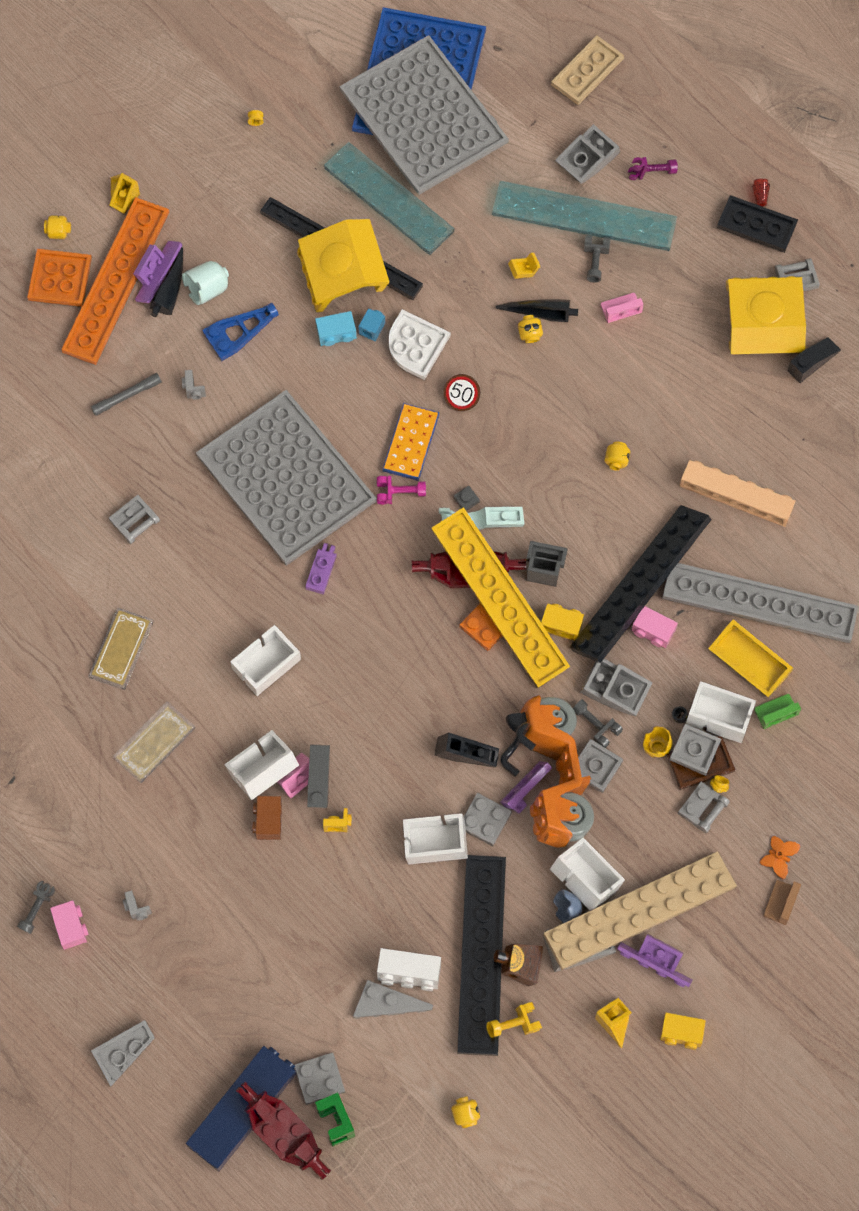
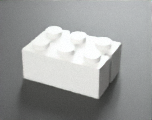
[230,625,301,696]
[686,681,756,743]
[224,730,299,800]
[403,814,468,864]
[550,838,625,911]
[377,948,441,991]

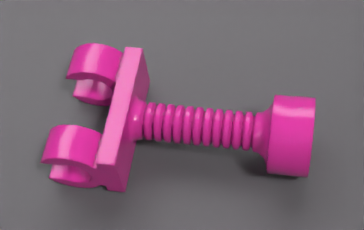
[377,476,426,505]

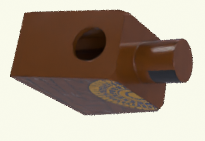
[494,944,543,986]

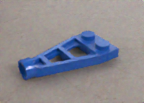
[202,303,279,361]

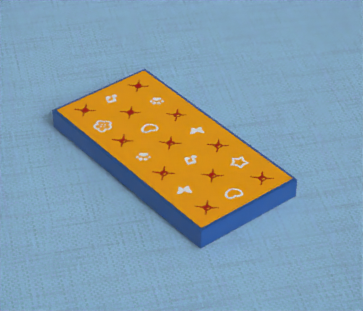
[383,403,439,481]

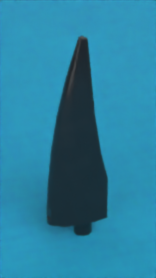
[149,247,183,317]
[496,299,579,322]

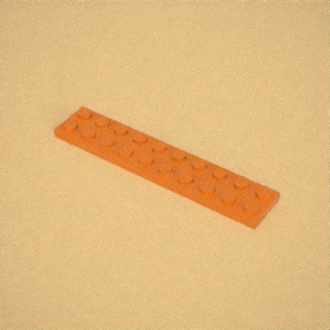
[61,197,169,365]

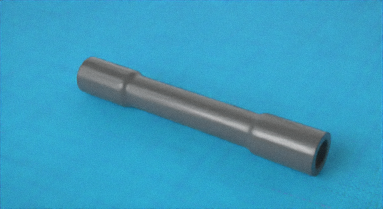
[91,373,162,416]

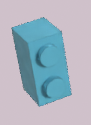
[315,311,357,346]

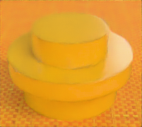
[710,775,729,793]

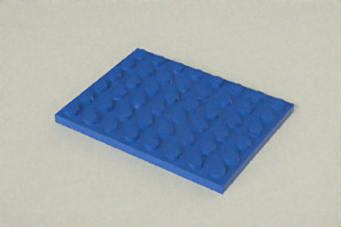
[352,7,486,135]

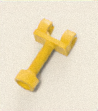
[486,1002,542,1038]

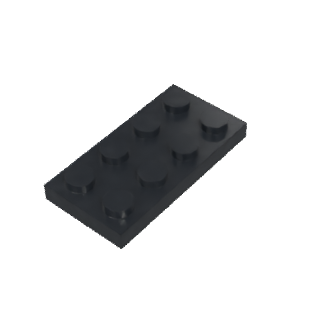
[717,195,798,253]

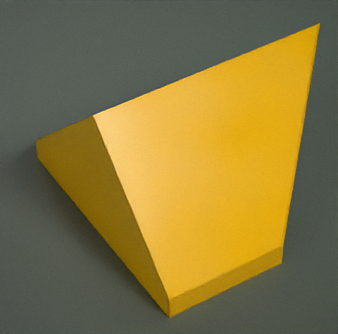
[109,173,140,214]
[595,998,632,1049]

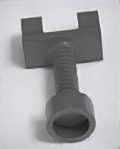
[584,235,611,283]
[573,699,623,748]
[17,881,55,934]

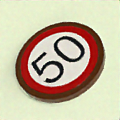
[444,374,481,411]

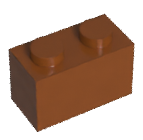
[252,796,282,840]

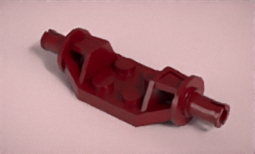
[412,551,527,588]
[236,1081,331,1180]

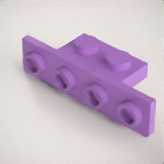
[133,241,182,303]
[617,934,693,987]

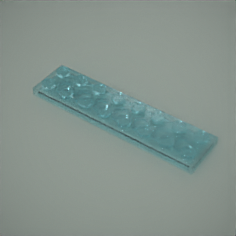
[324,142,455,255]

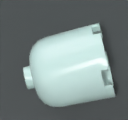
[182,261,229,305]

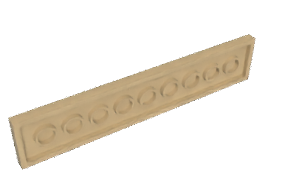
[543,851,737,970]

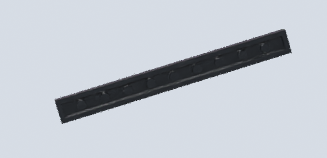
[260,197,423,300]

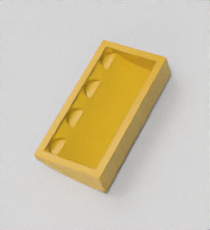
[708,619,793,697]

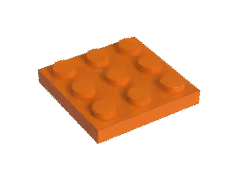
[27,249,92,307]

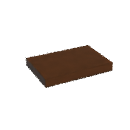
[666,736,735,790]

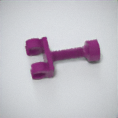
[627,157,678,180]

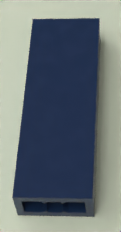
[186,1046,296,1172]

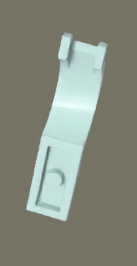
[438,507,524,530]

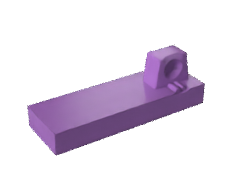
[500,761,552,813]

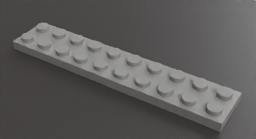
[662,563,859,643]

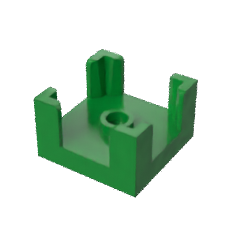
[315,1092,355,1147]

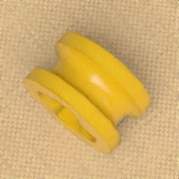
[248,110,264,126]

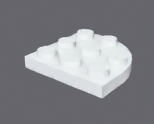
[389,309,451,380]

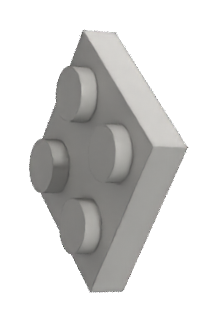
[670,724,721,775]
[578,739,624,793]
[464,793,512,846]
[295,1053,345,1105]

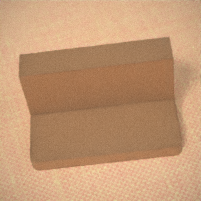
[764,880,801,925]

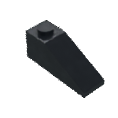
[787,337,841,383]
[435,732,499,768]

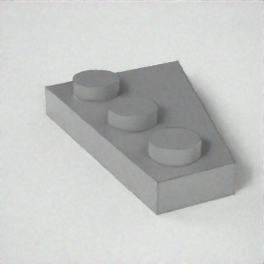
[91,1020,155,1086]

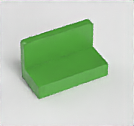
[754,694,801,729]

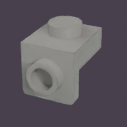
[182,370,206,400]
[123,890,152,920]

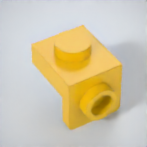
[508,252,540,279]

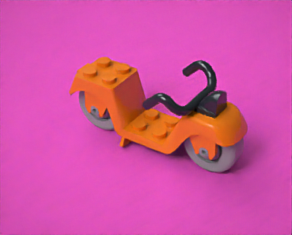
[500,695,594,848]

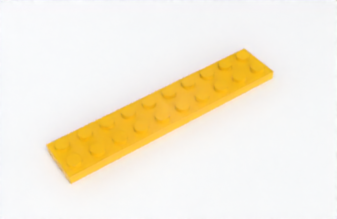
[431,507,570,688]

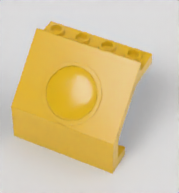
[297,219,389,312]
[726,276,806,354]

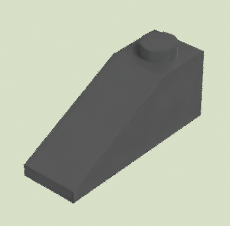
[307,744,330,808]

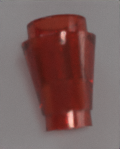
[752,178,770,207]

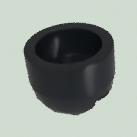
[672,706,688,724]

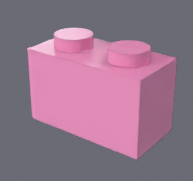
[632,606,678,648]
[50,900,89,950]

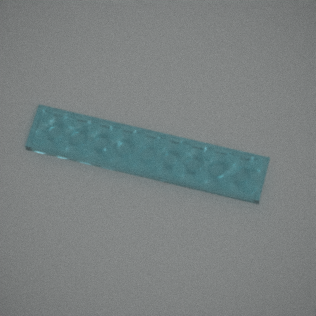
[492,181,677,251]

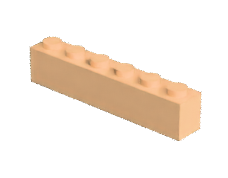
[680,460,795,527]

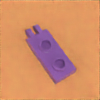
[305,543,337,594]

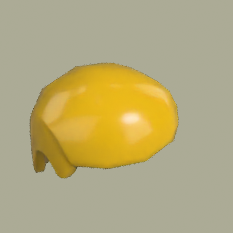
[643,726,673,758]

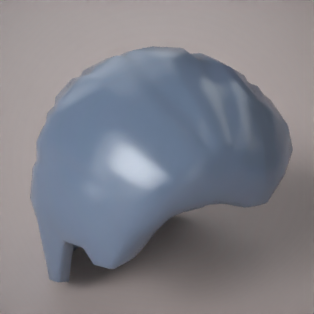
[553,889,582,923]

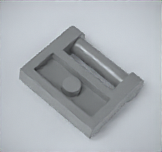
[775,258,820,291]
[109,495,160,544]
[678,782,730,833]

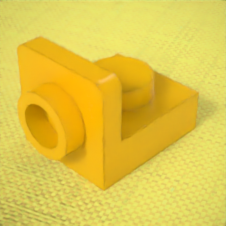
[323,808,352,832]

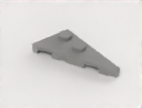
[353,980,433,1019]

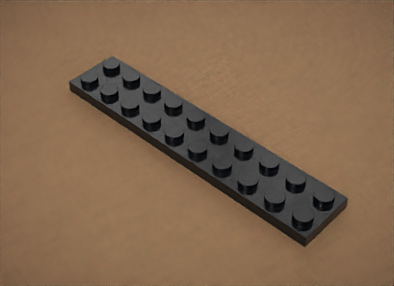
[570,505,712,663]
[457,855,506,1056]

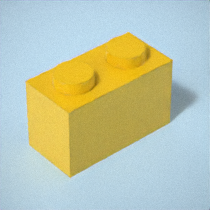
[541,604,584,641]
[660,1013,706,1050]

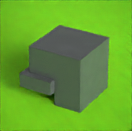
[526,541,568,587]

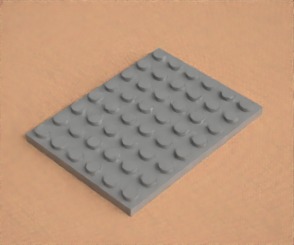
[340,35,509,195]
[196,390,377,566]

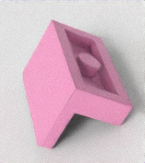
[601,293,643,323]
[277,753,309,798]

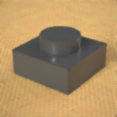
[454,486,480,511]

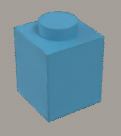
[359,308,385,342]

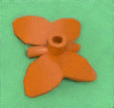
[760,836,800,879]

